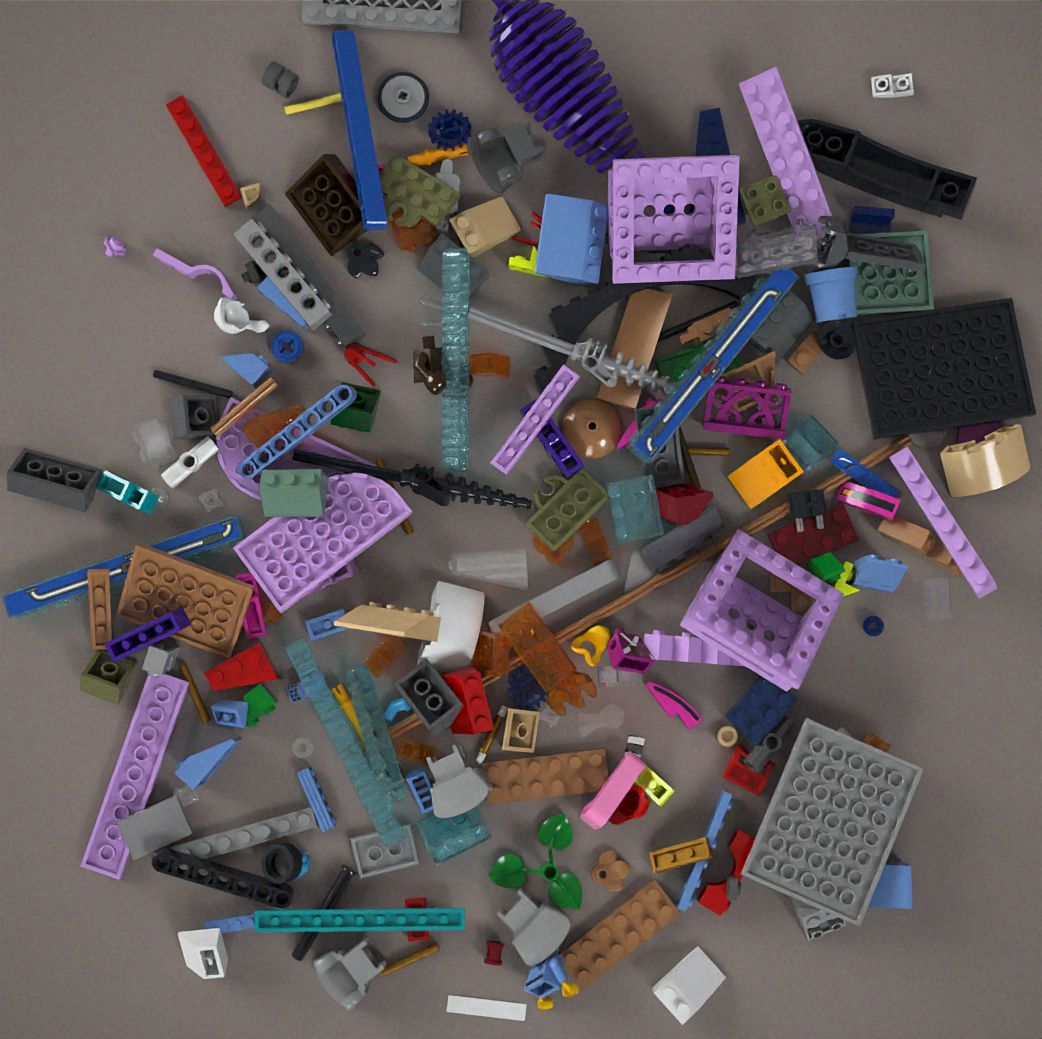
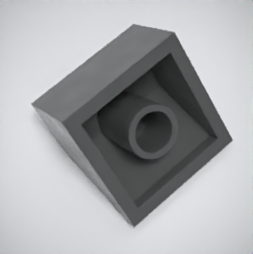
[169,395,220,439]

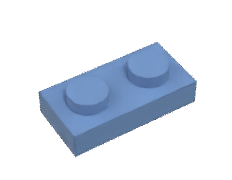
[305,608,349,641]

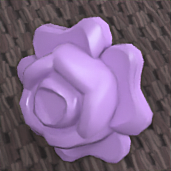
[103,236,126,257]

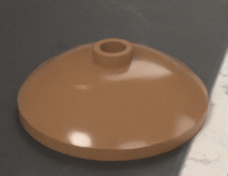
[561,398,622,459]

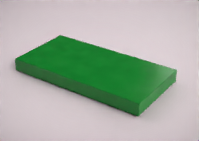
[655,341,742,398]

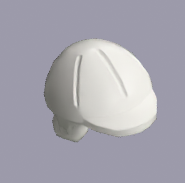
[214,297,269,334]

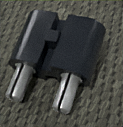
[788,489,827,532]

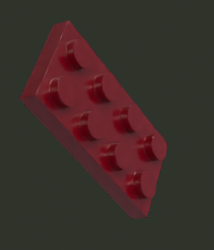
[767,503,859,566]

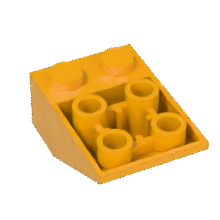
[727,439,803,510]

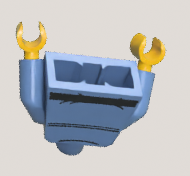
[524,947,579,1010]

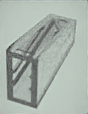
[448,549,529,591]

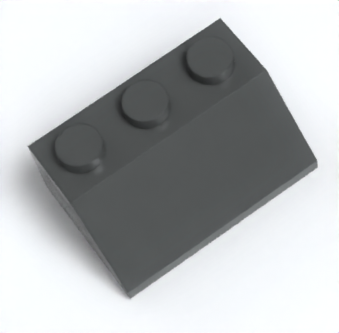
[418,233,489,307]
[746,289,815,365]
[394,659,463,737]

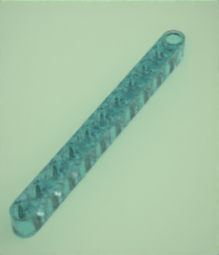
[442,248,470,472]
[284,637,406,847]

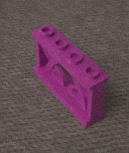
[702,376,792,440]

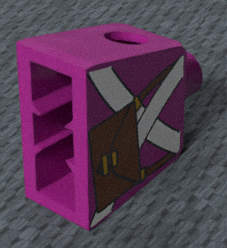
[607,628,655,675]

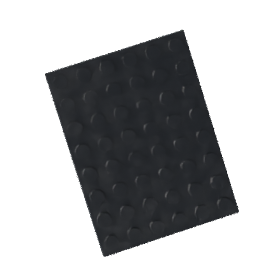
[851,298,1036,440]

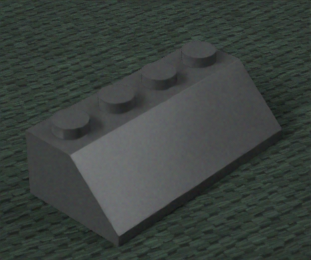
[7,448,101,512]
[641,504,725,572]

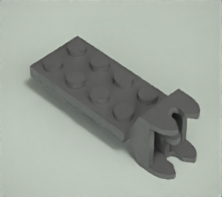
[806,216,926,272]

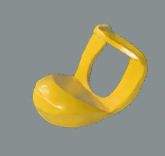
[571,625,611,667]

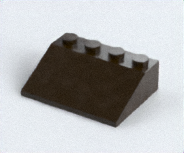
[285,154,368,256]

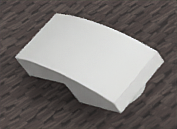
[871,73,914,98]

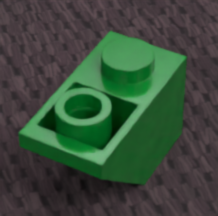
[807,552,846,584]
[243,683,278,728]

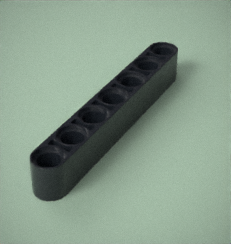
[152,848,294,909]

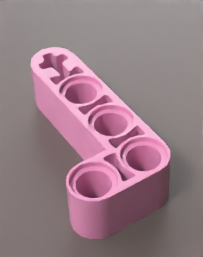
[578,751,646,830]

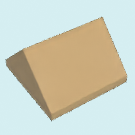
[502,707,540,753]

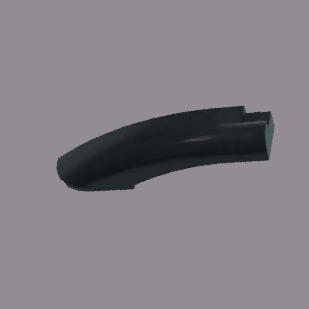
[798,119,977,220]

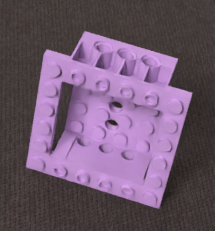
[608,155,739,284]
[680,529,844,692]

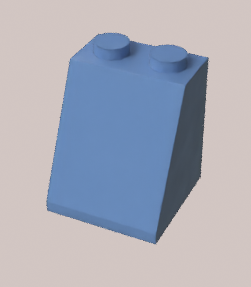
[868,860,912,909]

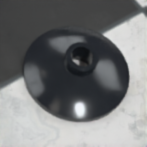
[818,321,856,360]

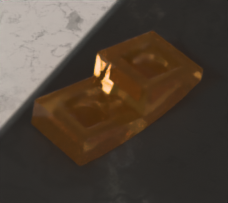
[579,518,612,565]
[362,634,407,678]

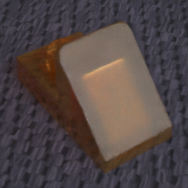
[394,737,436,767]

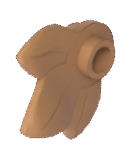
[591,849,631,892]

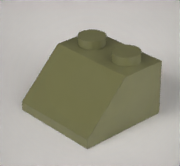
[80,649,138,705]

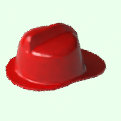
[608,785,652,825]

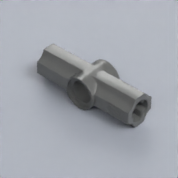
[744,716,796,773]

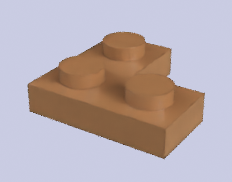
[769,571,812,612]

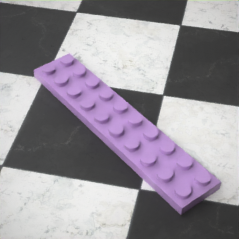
[739,67,846,273]
[81,674,190,880]

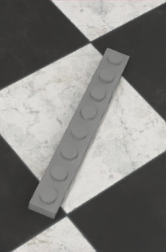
[152,807,318,872]

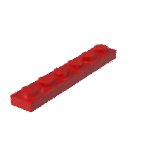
[166,95,242,207]

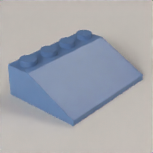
[534,194,608,287]

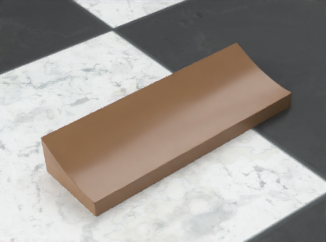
[596,289,673,411]

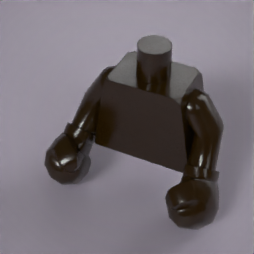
[413,336,474,395]

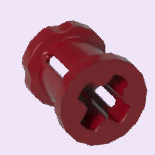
[484,940,505,965]

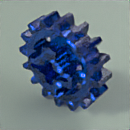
[428,109,472,151]
[507,666,551,710]

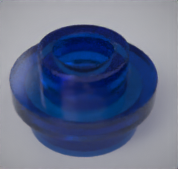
[863,616,884,636]

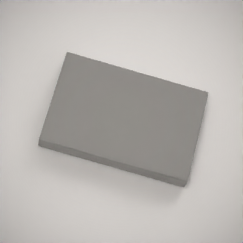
[117,795,192,860]
[350,823,420,879]

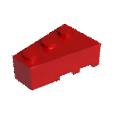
[204,643,281,691]

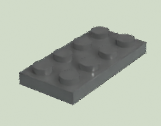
[634,405,685,490]

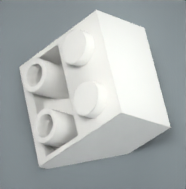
[178,928,228,979]

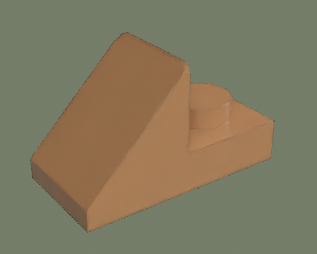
[787,331,822,375]

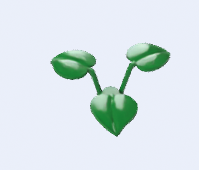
[489,814,582,909]

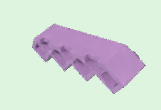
[644,630,744,666]

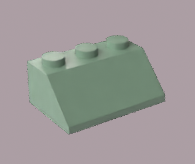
[260,469,328,517]

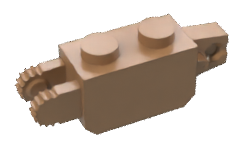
[679,305,743,346]

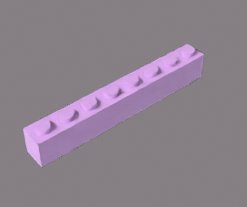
[889,447,997,599]

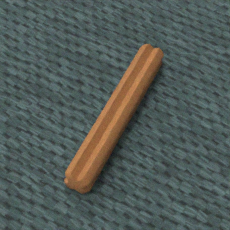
[211,378,278,437]

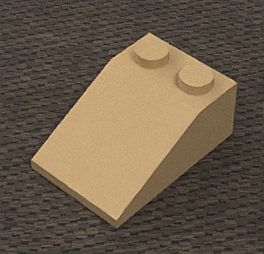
[449,196,522,258]

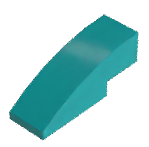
[96,470,159,515]

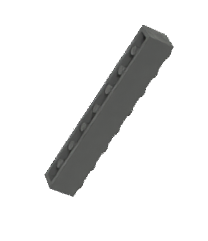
[251,204,366,349]

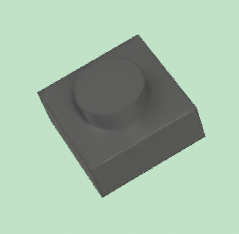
[726,876,741,901]

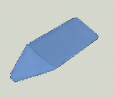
[211,699,248,728]

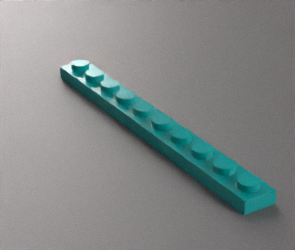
[254,907,465,932]

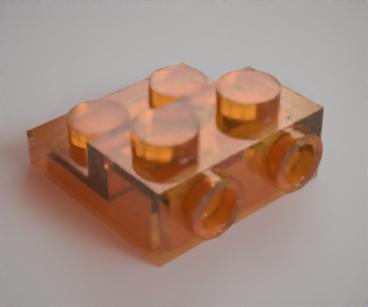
[390,210,439,252]
[473,629,512,676]

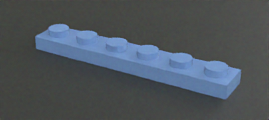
[676,790,733,912]

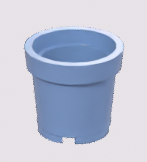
[804,267,858,323]

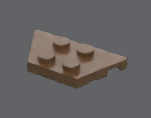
[707,350,776,412]

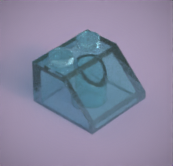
[782,415,839,473]

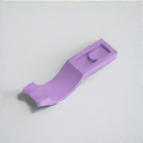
[153,249,237,300]

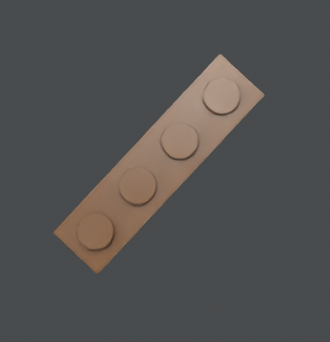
[87,569,113,650]

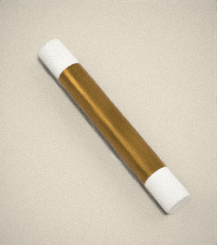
[475,705,508,764]

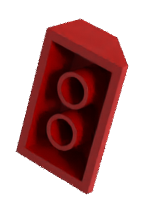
[440,665,494,735]

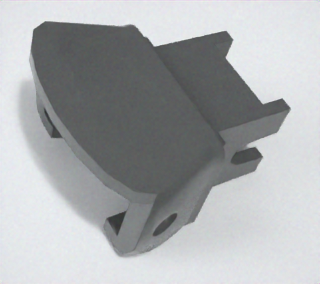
[474,121,544,193]

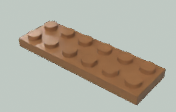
[482,748,609,805]
[558,879,681,991]

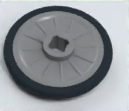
[377,72,429,123]

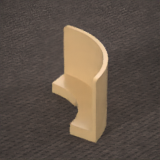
[940,424,1030,497]

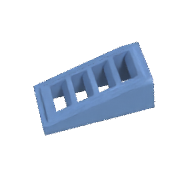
[405,766,433,814]

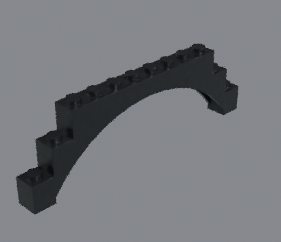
[532,244,761,394]

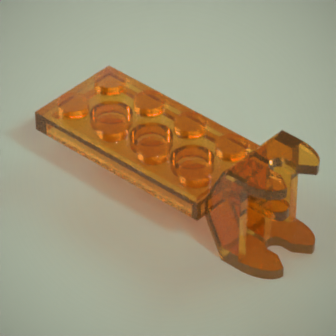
[498,602,597,716]

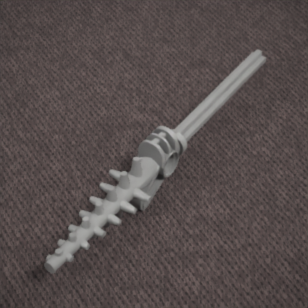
[468,306,680,396]

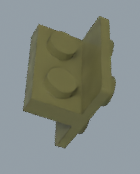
[739,175,791,226]

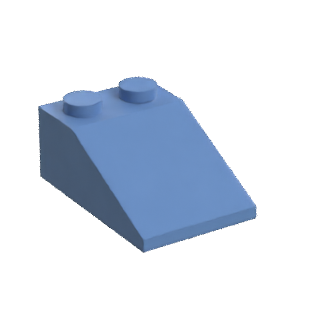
[175,737,243,790]

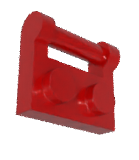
[722,744,775,797]

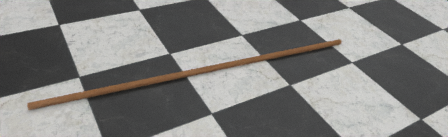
[342,435,912,764]

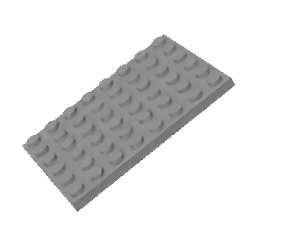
[741,718,924,927]

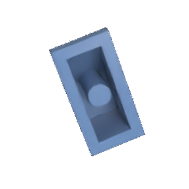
[222,354,271,388]

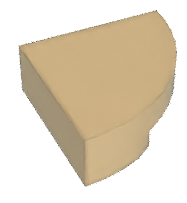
[240,183,261,209]

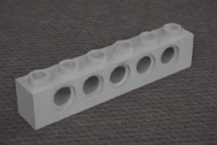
[233,219,332,330]

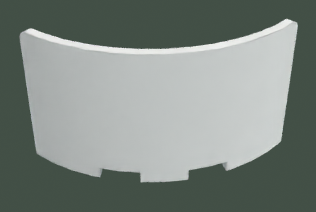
[417,581,484,673]

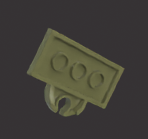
[379,154,461,228]
[525,468,611,553]

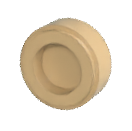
[717,726,738,747]

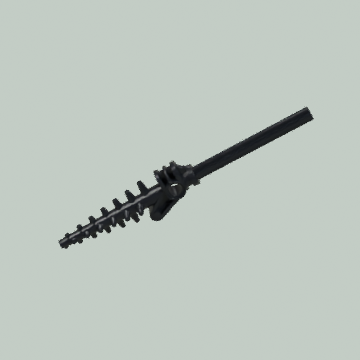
[292,449,532,509]

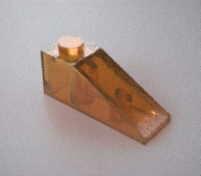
[242,403,305,449]

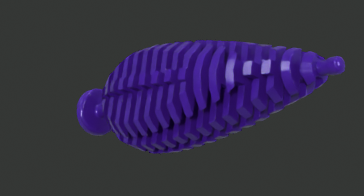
[489,0,644,179]

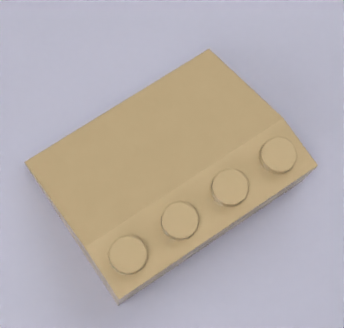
[334,602,441,642]

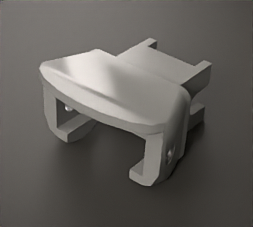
[426,744,494,818]
[497,887,570,966]
[314,936,387,1011]

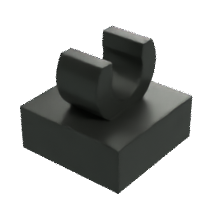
[241,261,267,283]

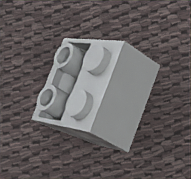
[792,898,846,941]

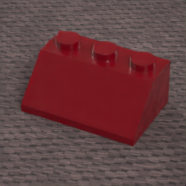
[650,484,714,525]

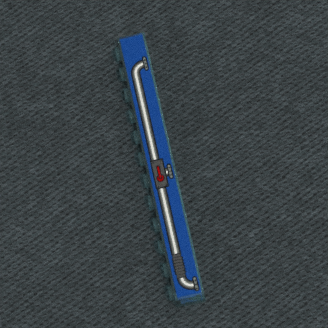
[626,261,799,464]
[2,515,246,621]

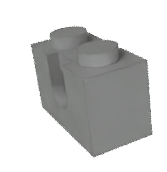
[142,640,180,677]

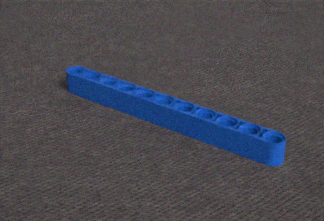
[332,30,387,230]

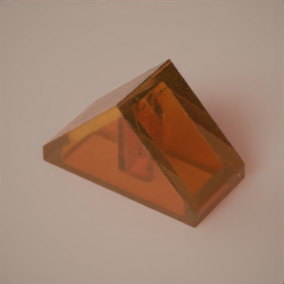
[469,352,510,377]

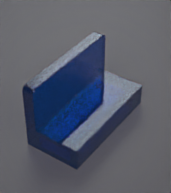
[849,206,895,234]

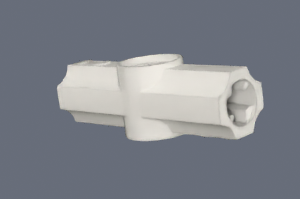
[161,436,220,488]

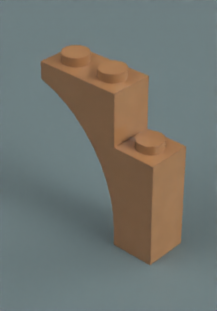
[878,516,962,578]

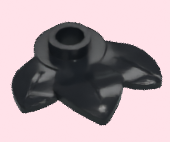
[347,242,384,278]

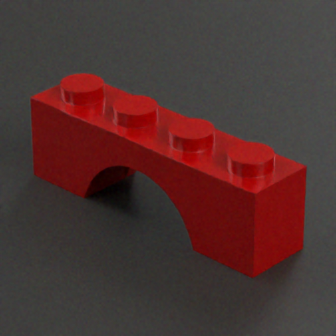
[697,828,755,916]

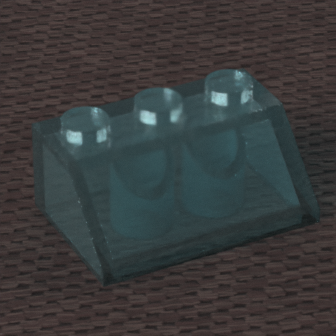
[606,475,664,544]
[417,806,492,866]

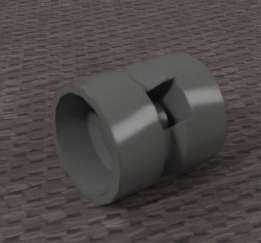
[262,61,299,98]

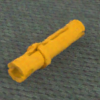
[407,142,468,167]
[331,683,374,742]

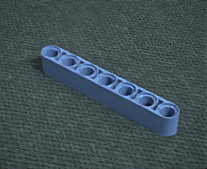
[238,385,357,479]

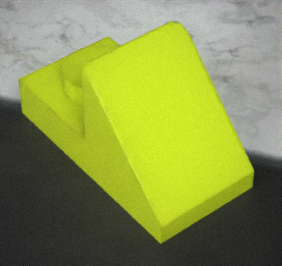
[508,246,548,278]
[832,561,860,596]
[635,765,674,807]

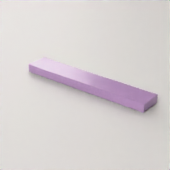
[490,364,580,475]

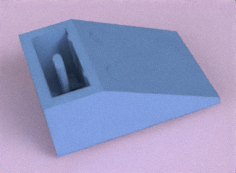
[849,555,908,593]

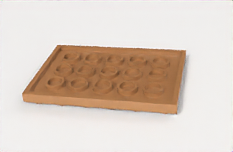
[116,542,255,659]

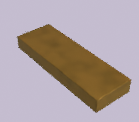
[649,837,713,873]

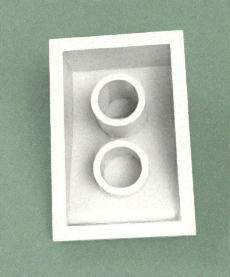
[652,945,726,1025]

